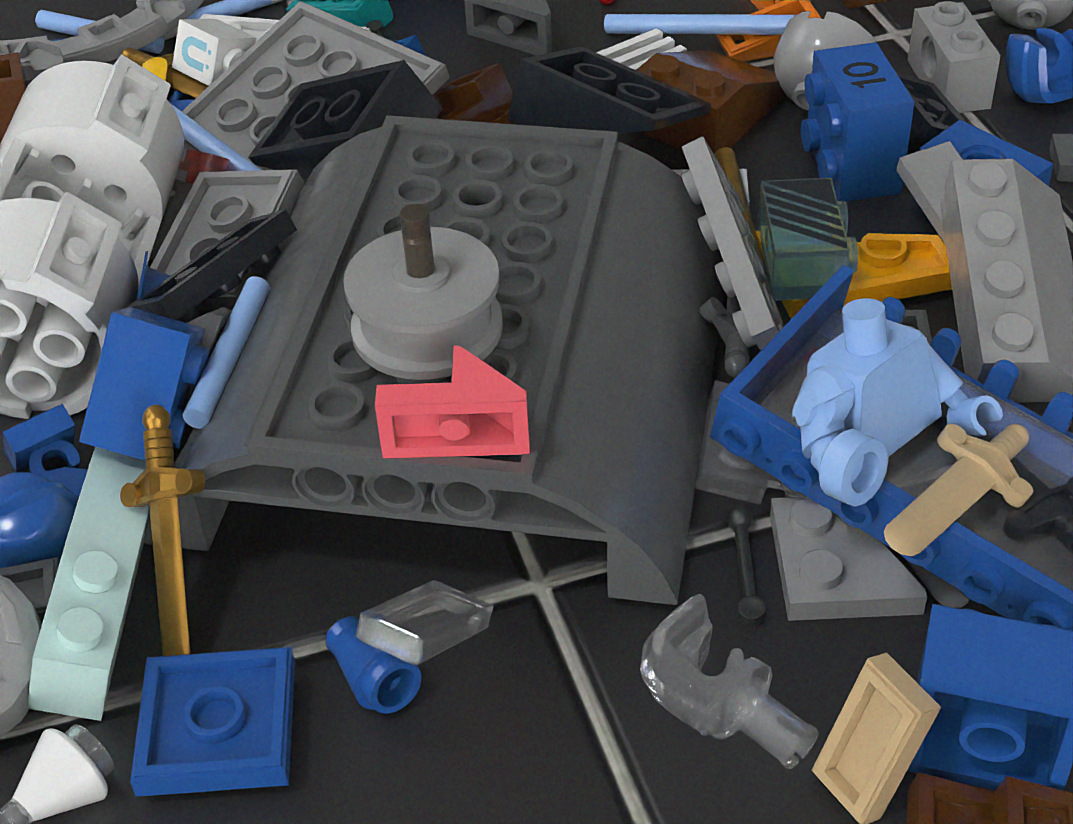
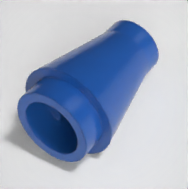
[325,616,422,714]

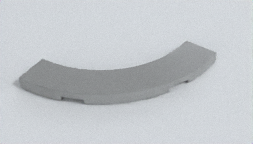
[0,0,205,80]

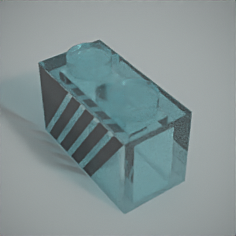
[758,178,858,301]

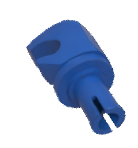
[1006,28,1073,104]

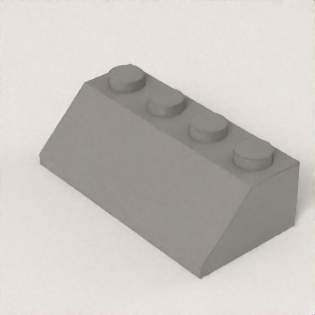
[940,159,1073,403]

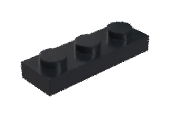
[126,209,297,323]

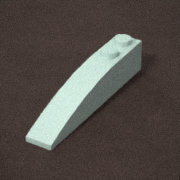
[27,447,150,721]

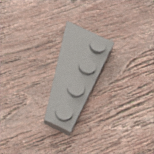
[681,136,784,350]

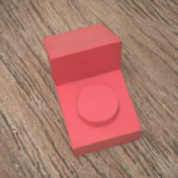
[375,345,530,459]

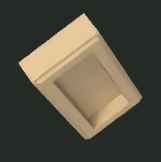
[812,652,941,824]

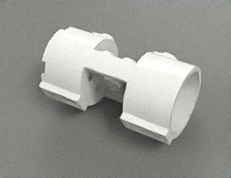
[0,54,184,419]

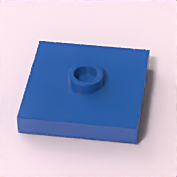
[130,647,296,797]

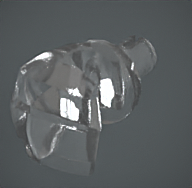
[640,594,819,769]

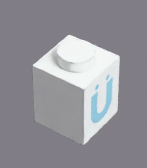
[172,19,256,86]

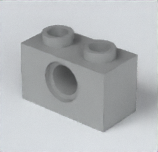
[908,1,1001,113]

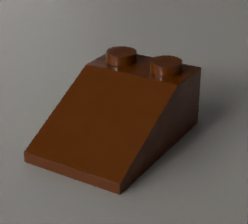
[635,50,787,154]

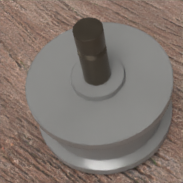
[343,204,503,380]

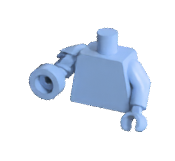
[792,298,1003,507]

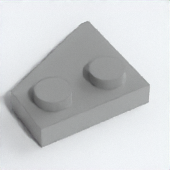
[770,497,927,621]

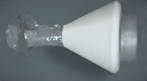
[0,724,115,824]

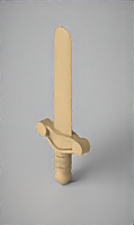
[883,424,1033,556]

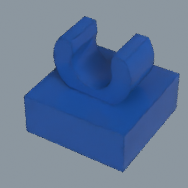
[3,403,80,474]

